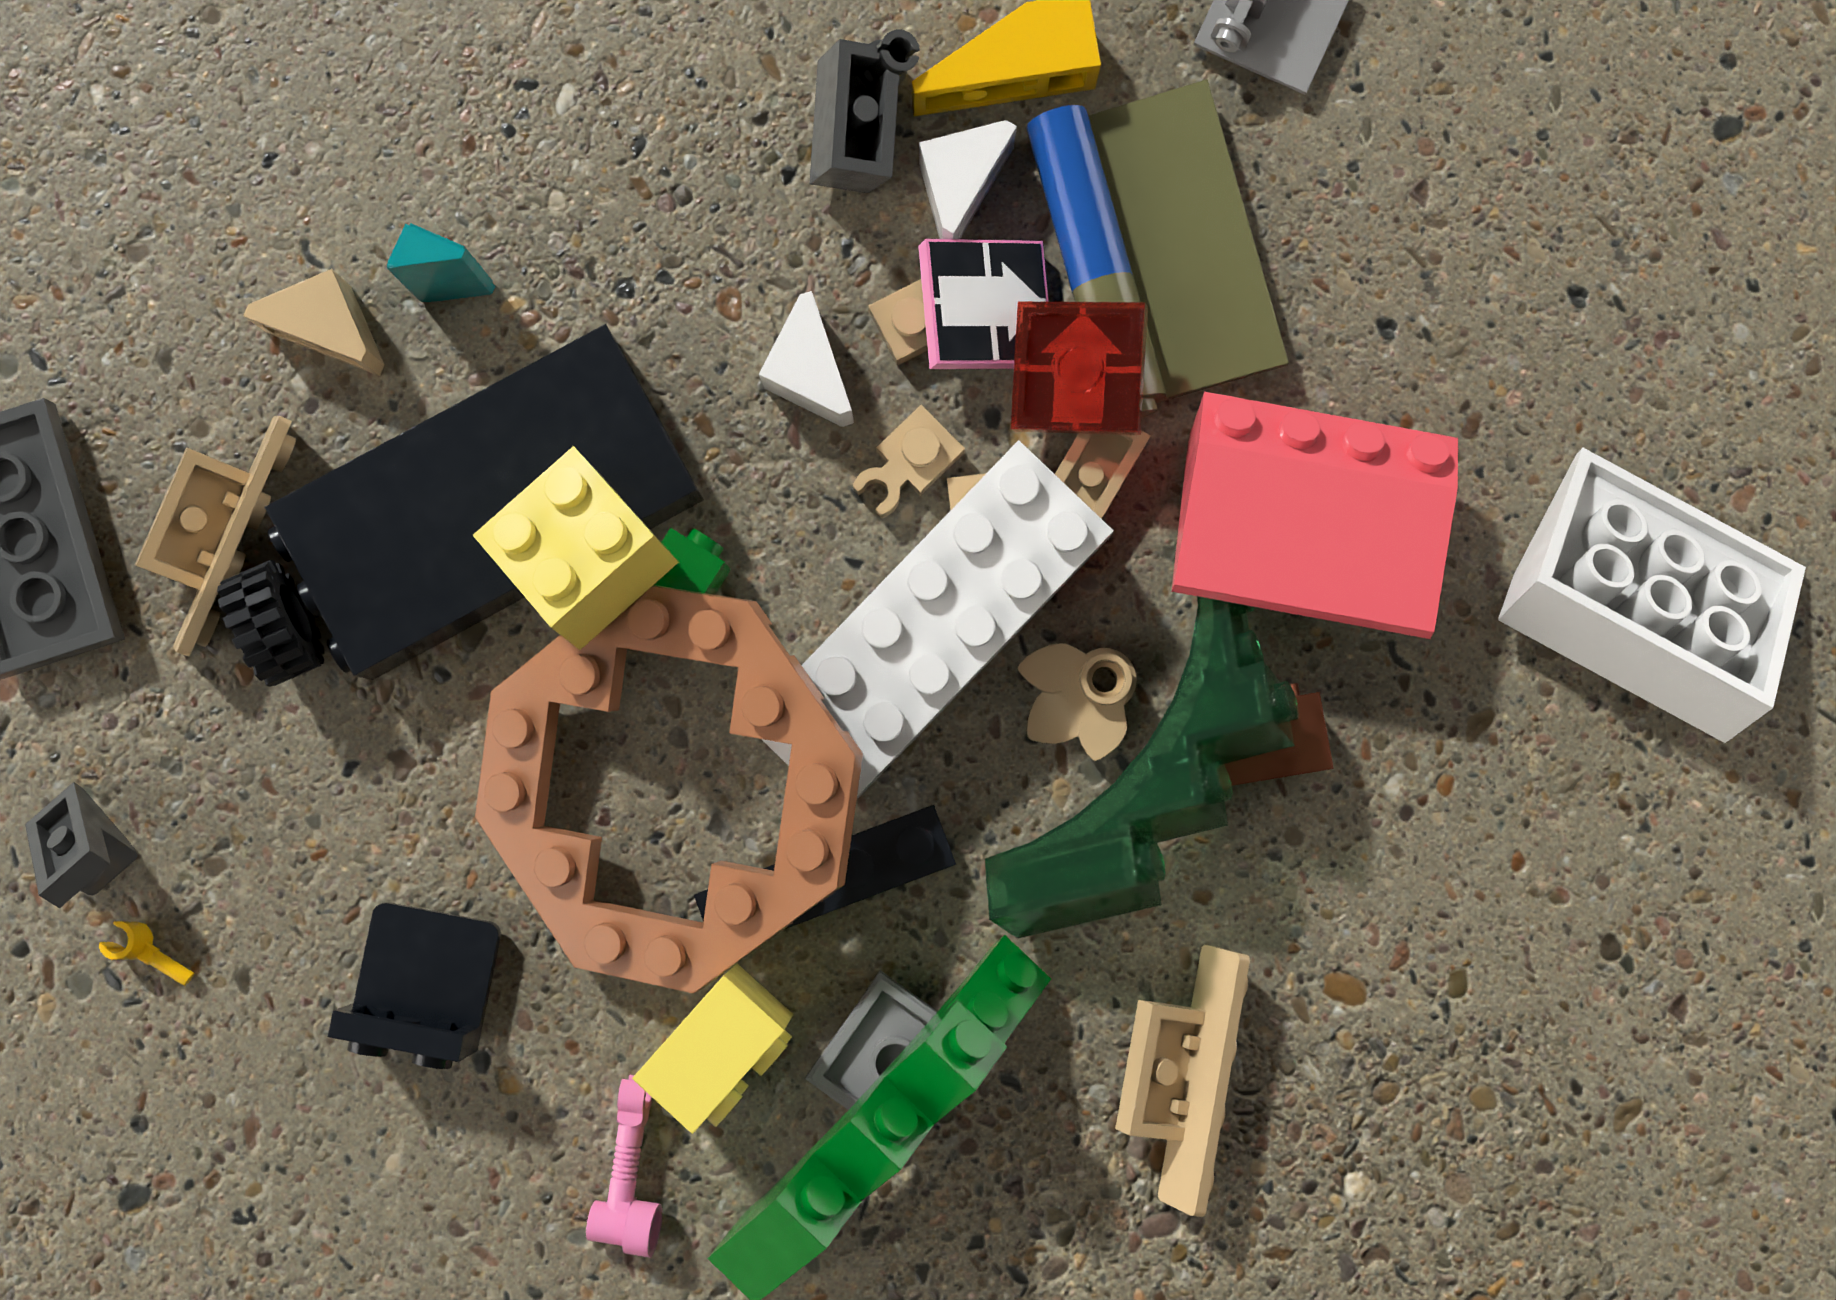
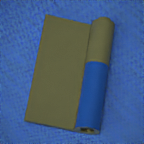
[1027,79,1289,419]

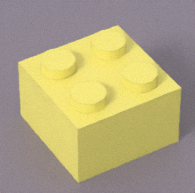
[473,446,679,650]
[632,963,793,1134]

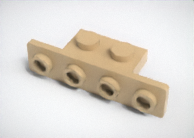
[135,416,296,657]
[1115,945,1250,1217]

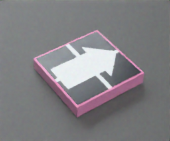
[918,239,1049,369]

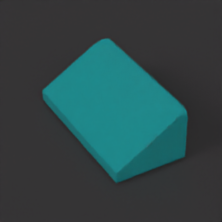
[387,223,495,302]

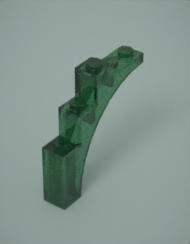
[985,596,1299,939]

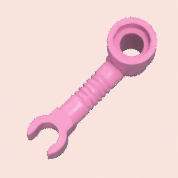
[586,1075,662,1258]

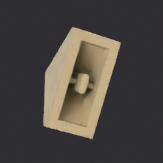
[243,269,384,376]

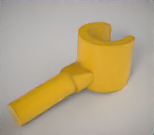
[99,921,195,986]

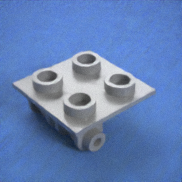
[1193,0,1349,95]

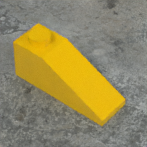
[912,0,1101,117]

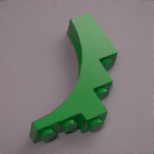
[707,935,1051,1300]

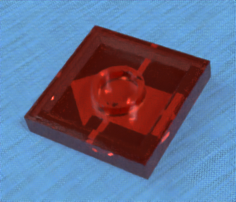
[1010,301,1148,435]

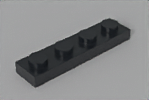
[694,804,956,929]

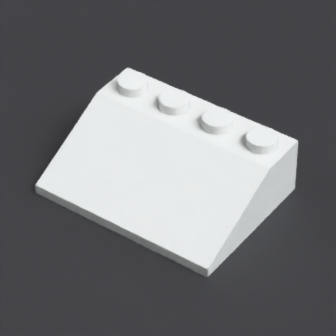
[1498,448,1806,743]

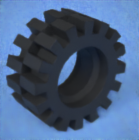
[217,560,325,687]

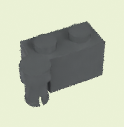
[809,29,920,193]

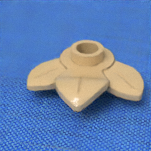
[1018,643,1137,761]

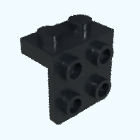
[327,902,501,1069]

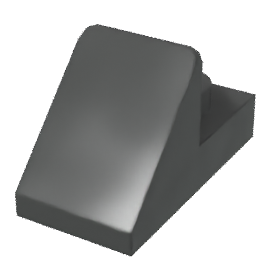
[25,782,138,908]

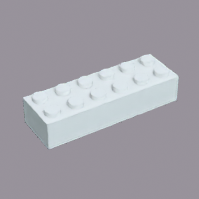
[762,440,1114,799]

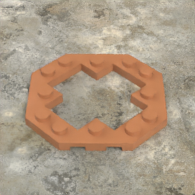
[475,585,863,993]

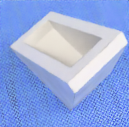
[919,120,1017,239]
[759,291,854,427]

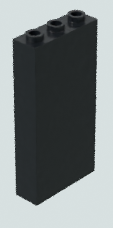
[265,324,704,680]

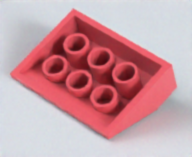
[1171,392,1458,639]

